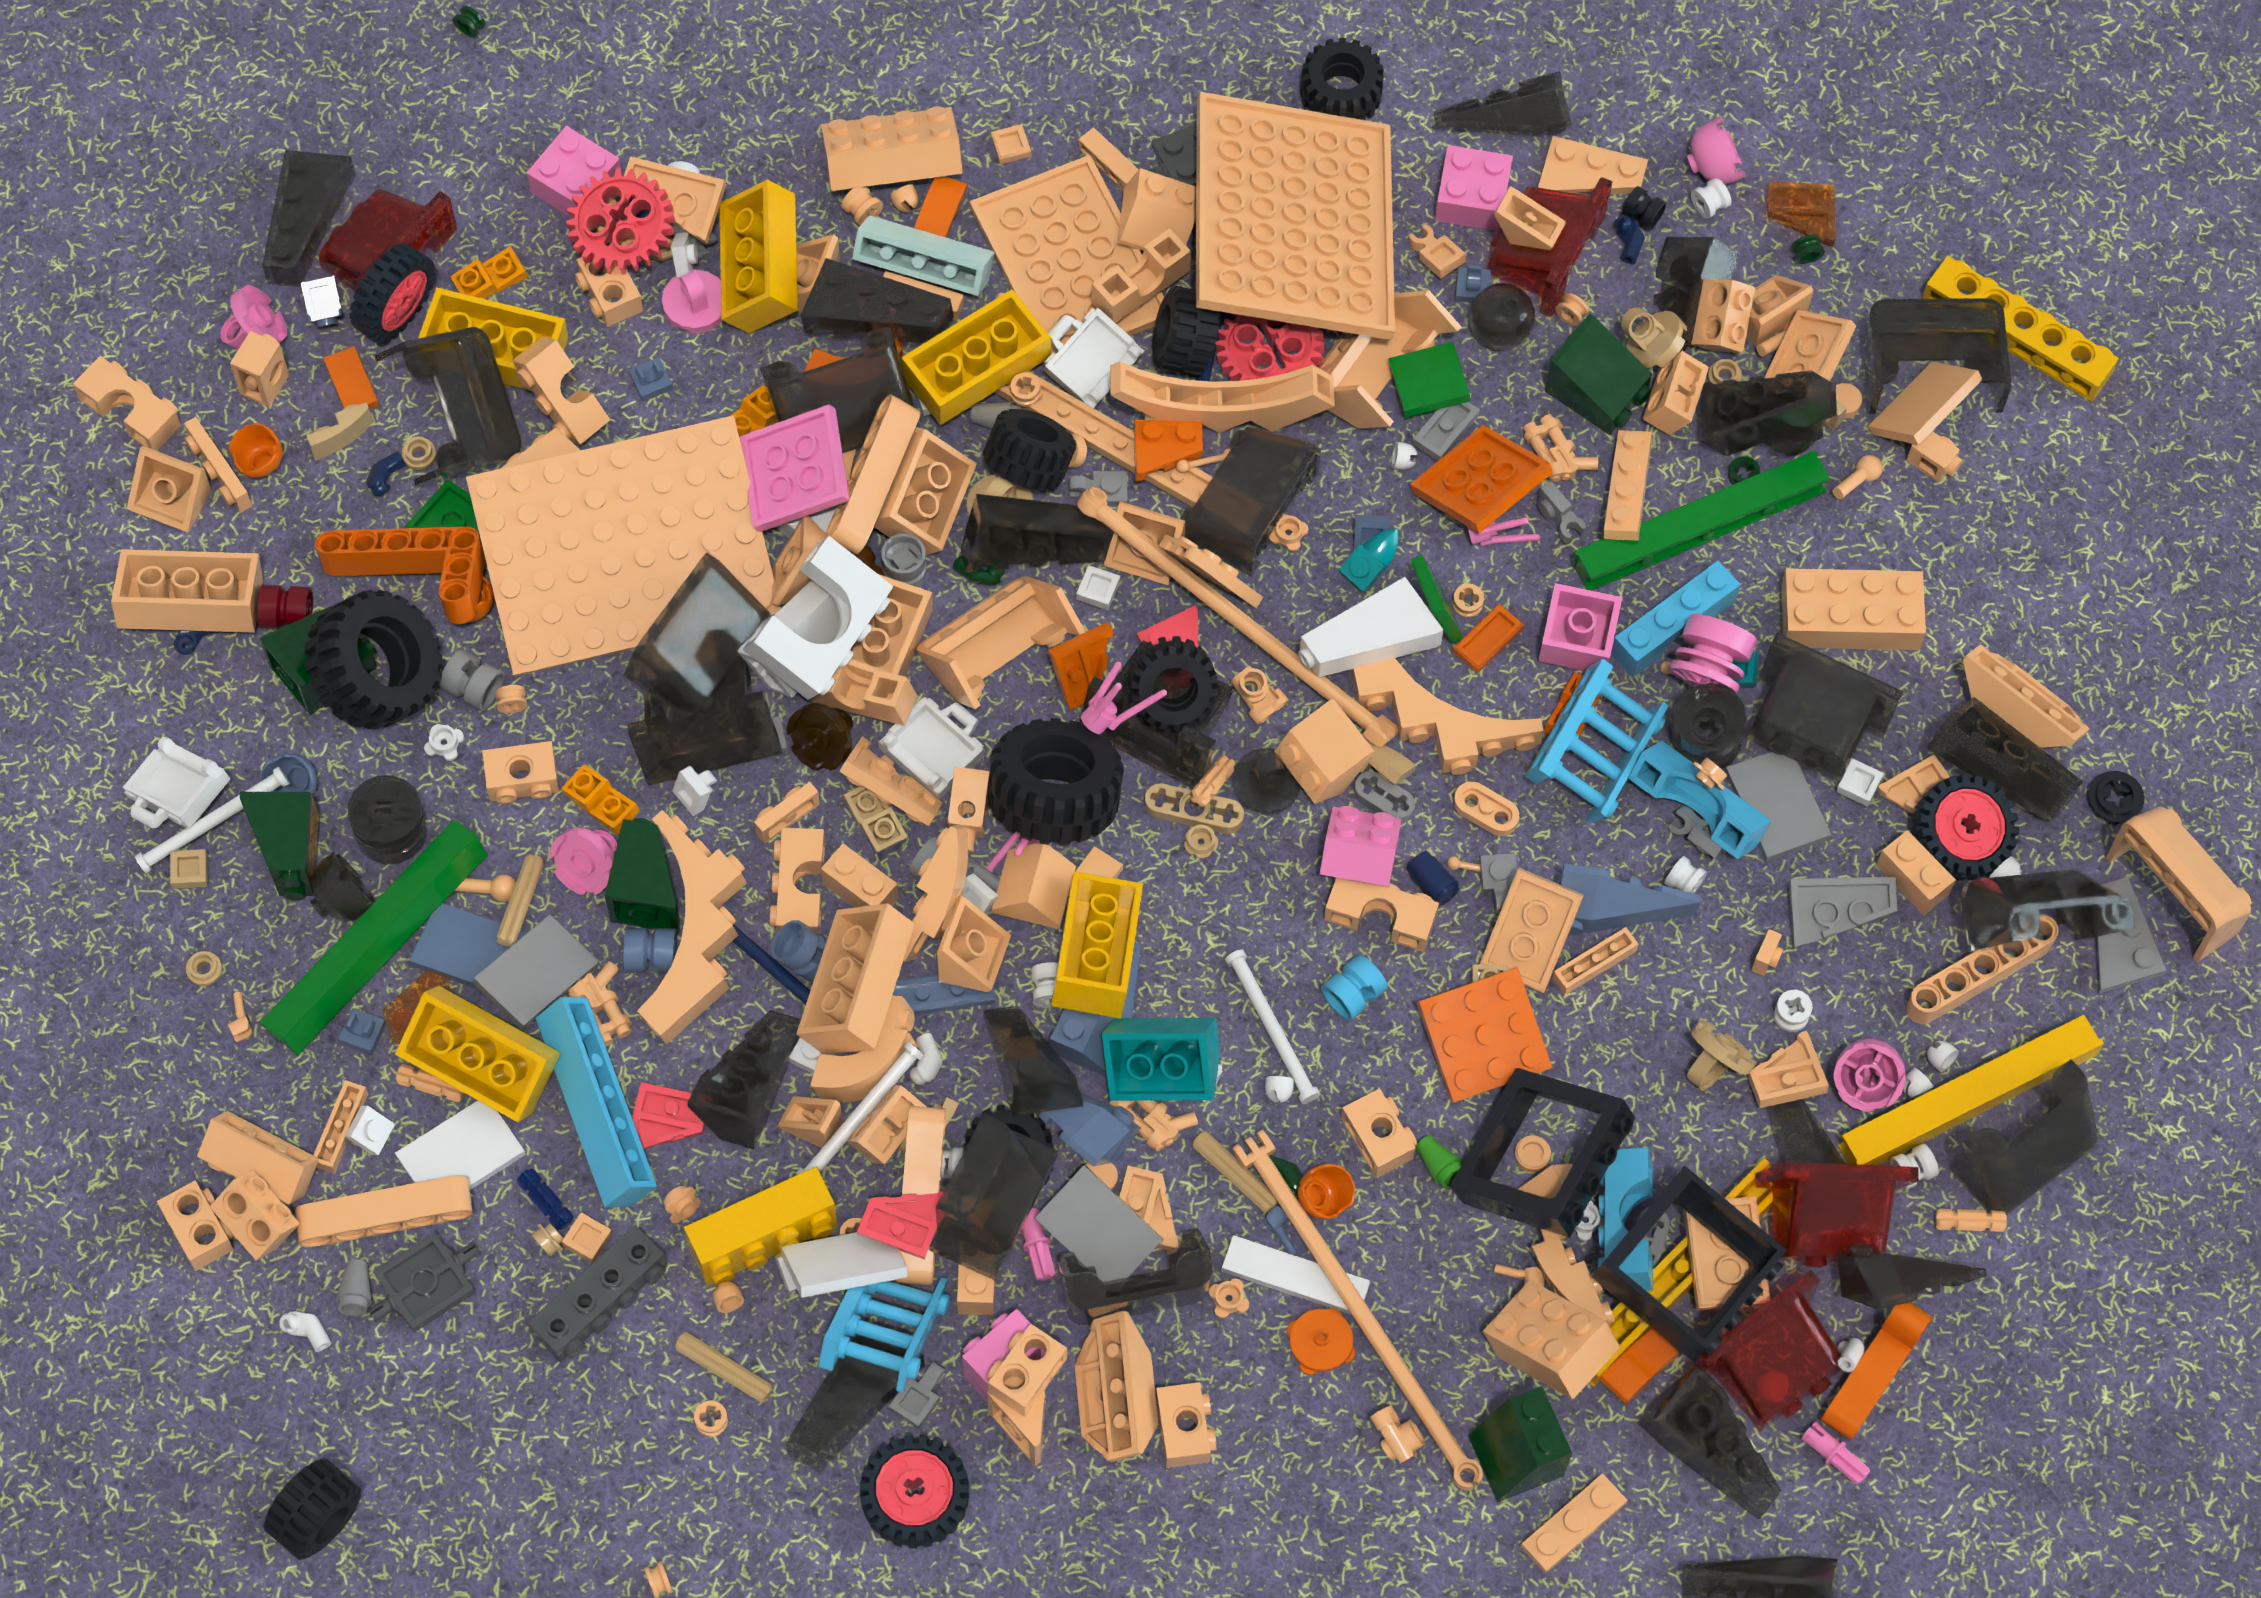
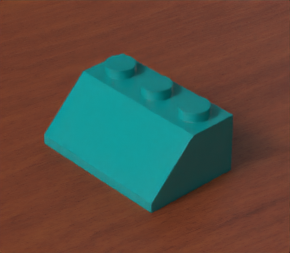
[1102,1018,1220,1101]

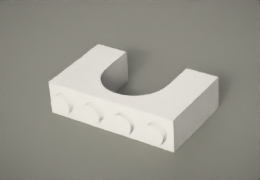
[743,536,893,700]

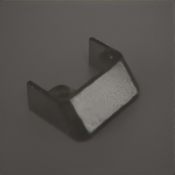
[1865,298,2012,414]
[374,327,521,486]

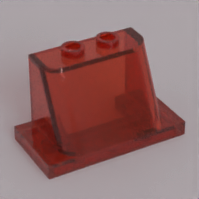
[1487,177,1613,318]
[319,189,457,293]
[1755,1162,1919,1268]
[1690,1270,1842,1432]

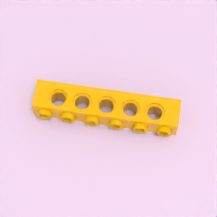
[1922,255,2119,402]

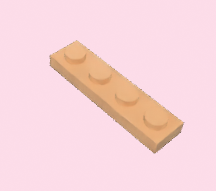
[1604,430,1652,541]

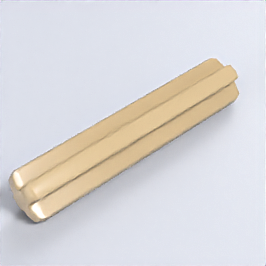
[496,854,544,947]
[1193,1131,1279,1214]
[675,1332,773,1402]

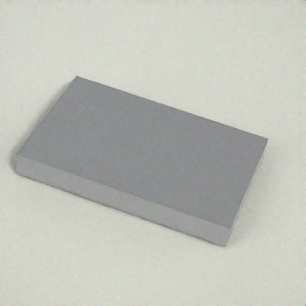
[1725,745,1831,862]
[473,914,600,1031]
[1035,1165,1164,1293]

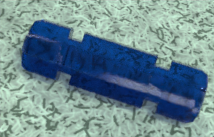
[517,1169,574,1230]

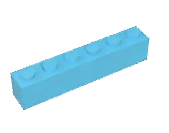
[536,997,657,1208]

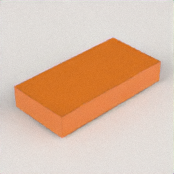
[323,346,379,410]
[1452,604,1524,674]

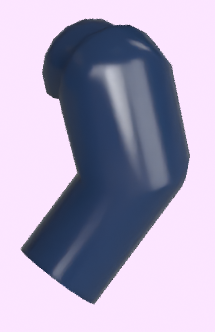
[366,451,406,497]

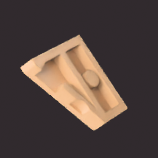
[1877,754,1950,814]
[1748,1031,1829,1108]
[1119,1165,1179,1253]

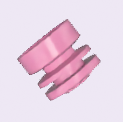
[1669,614,1757,696]

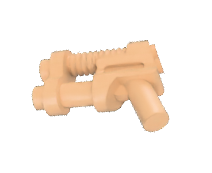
[1523,414,1598,482]
[568,961,632,1047]
[1109,1101,1198,1152]

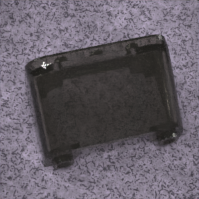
[760,326,915,453]
[1180,427,1321,577]
[623,552,770,722]
[1961,869,2135,952]
[1949,1059,2098,1215]
[1056,1228,1213,1325]

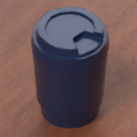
[1407,851,1460,906]

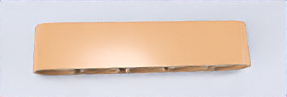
[826,394,920,554]
[1906,915,2058,1024]
[895,1106,946,1286]
[295,1176,473,1247]

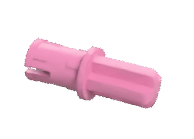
[1017,1208,1055,1281]
[1801,1422,1870,1484]

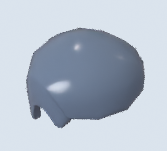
[259,753,317,795]

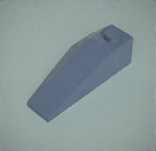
[1050,942,1141,1077]

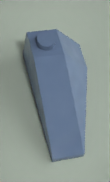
[1560,863,1701,935]
[998,1068,1141,1167]

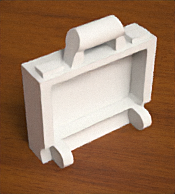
[1043,308,1145,408]
[878,697,984,799]
[123,737,230,829]

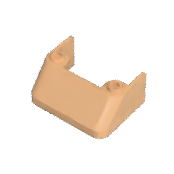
[1318,290,1461,429]
[917,576,1085,709]
[2106,807,2252,963]

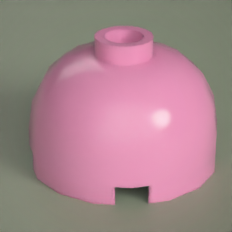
[1687,116,1746,185]
[1833,1038,1906,1112]

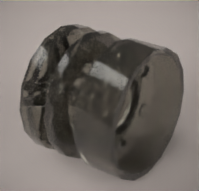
[1671,683,1747,769]
[348,775,428,865]

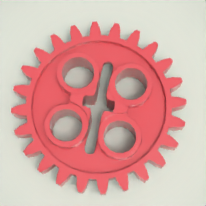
[566,168,675,275]
[1216,314,1325,381]

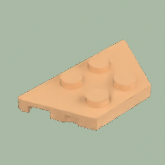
[1159,534,1263,609]

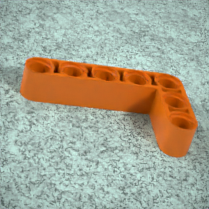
[315,527,486,624]

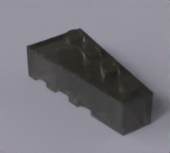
[800,258,954,343]
[1701,370,1837,456]

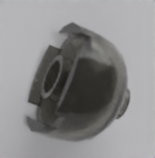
[1467,283,1535,352]
[310,851,377,922]

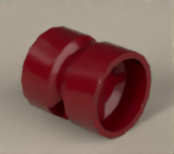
[257,584,313,629]

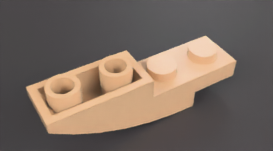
[903,825,968,961]
[1532,1228,1615,1328]

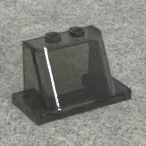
[1746,633,1903,782]
[1080,640,1233,789]
[628,656,782,786]
[929,1113,1058,1281]

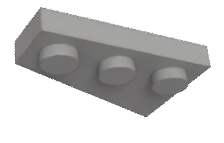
[1789,877,1898,950]
[2093,877,2167,994]

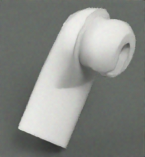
[910,1033,942,1085]
[279,1311,332,1352]
[1837,1338,1864,1372]

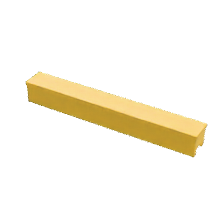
[1837,1015,2104,1177]
[1589,1158,1791,1388]

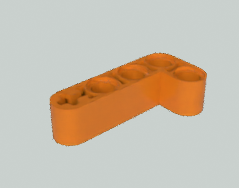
[1820,1297,1933,1441]

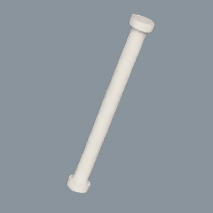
[135,766,290,873]
[1225,949,1321,1104]
[797,1041,924,1174]

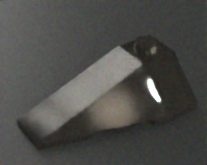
[1434,71,1572,135]
[1654,237,1739,352]

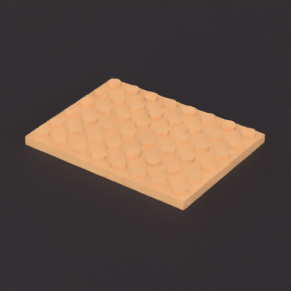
[1196,92,1395,340]
[466,416,781,677]

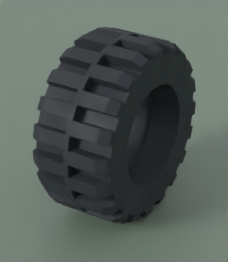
[304,590,443,729]
[987,718,1124,846]

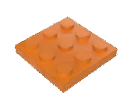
[1410,425,1553,533]
[1416,967,1553,1103]

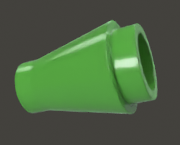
[1415,1135,1463,1188]

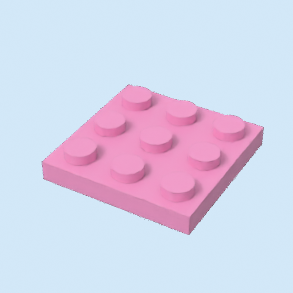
[740,404,850,532]

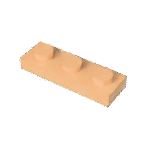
[184,417,252,513]
[1520,1473,1628,1574]

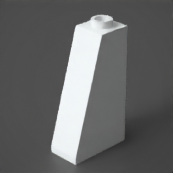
[1298,577,1443,678]
[737,580,840,698]

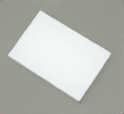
[395,1101,526,1190]
[781,1232,907,1297]

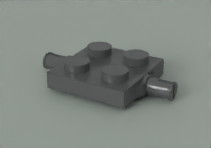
[1148,124,1197,186]
[367,1232,480,1333]

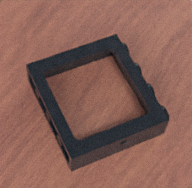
[1450,1067,1635,1238]
[1592,1166,1787,1363]

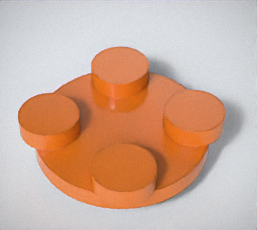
[1287,1309,1355,1376]

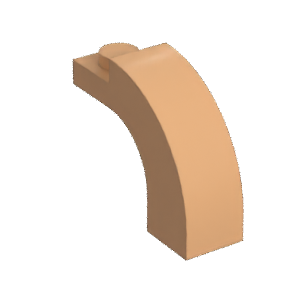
[810,995,918,1103]

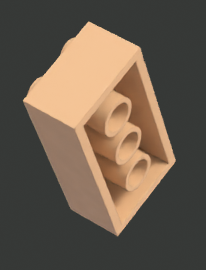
[821,106,963,191]
[111,549,264,633]
[1781,568,1926,650]
[796,903,915,1054]

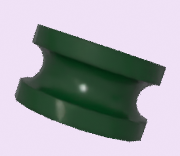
[452,6,486,38]
[1791,234,1825,264]
[1728,456,1760,485]

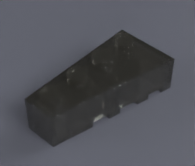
[262,150,356,287]
[960,494,1113,573]
[1926,697,2084,823]
[786,1334,925,1473]

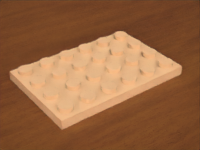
[970,155,1164,354]

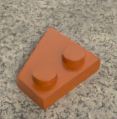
[1133,420,1203,481]
[1048,622,1114,710]

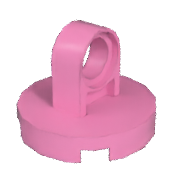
[662,270,722,334]
[220,285,287,350]
[549,827,617,895]

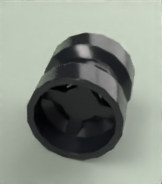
[1621,186,1667,231]

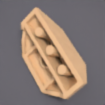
[1963,644,2090,749]
[1075,1311,1159,1462]

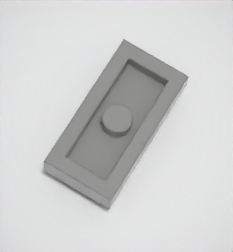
[1412,402,1480,461]

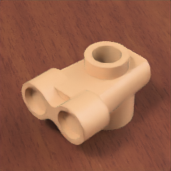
[1231,665,1289,726]
[1370,1405,1425,1464]

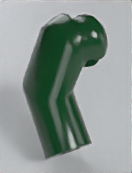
[953,556,1005,586]
[1269,1155,1303,1200]

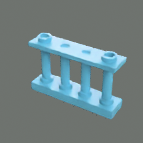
[1525,658,1669,823]
[818,1277,951,1393]

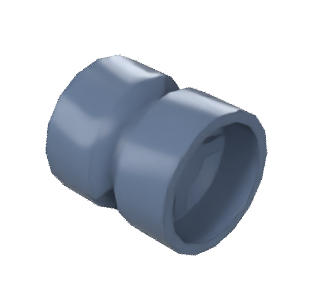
[771,920,827,983]
[623,927,678,974]

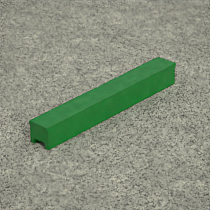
[1571,450,1830,591]
[259,820,488,1056]

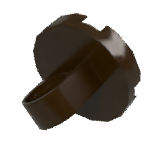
[786,703,853,771]

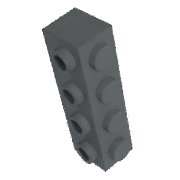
[528,1225,667,1363]

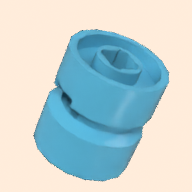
[1321,954,1388,1021]

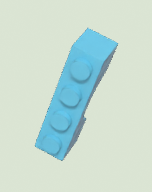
[1611,560,1741,678]
[1628,741,1772,859]
[1598,1147,1653,1293]

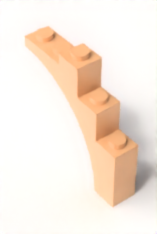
[1110,361,1335,433]
[1349,658,1544,775]
[637,810,747,1044]

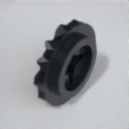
[2088,771,2145,824]

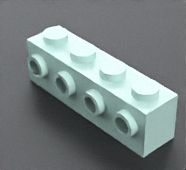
[852,215,995,296]

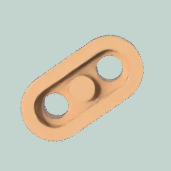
[1454,782,1519,836]

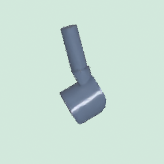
[1264,1206,1298,1255]

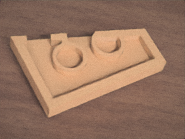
[1536,136,1648,196]
[624,157,726,245]
[839,736,943,826]

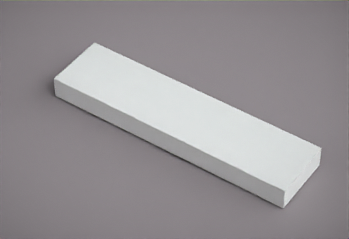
[1221,1235,1370,1315]

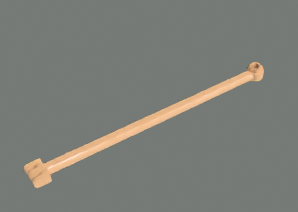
[1077,487,1398,747]
[1232,1129,1483,1491]

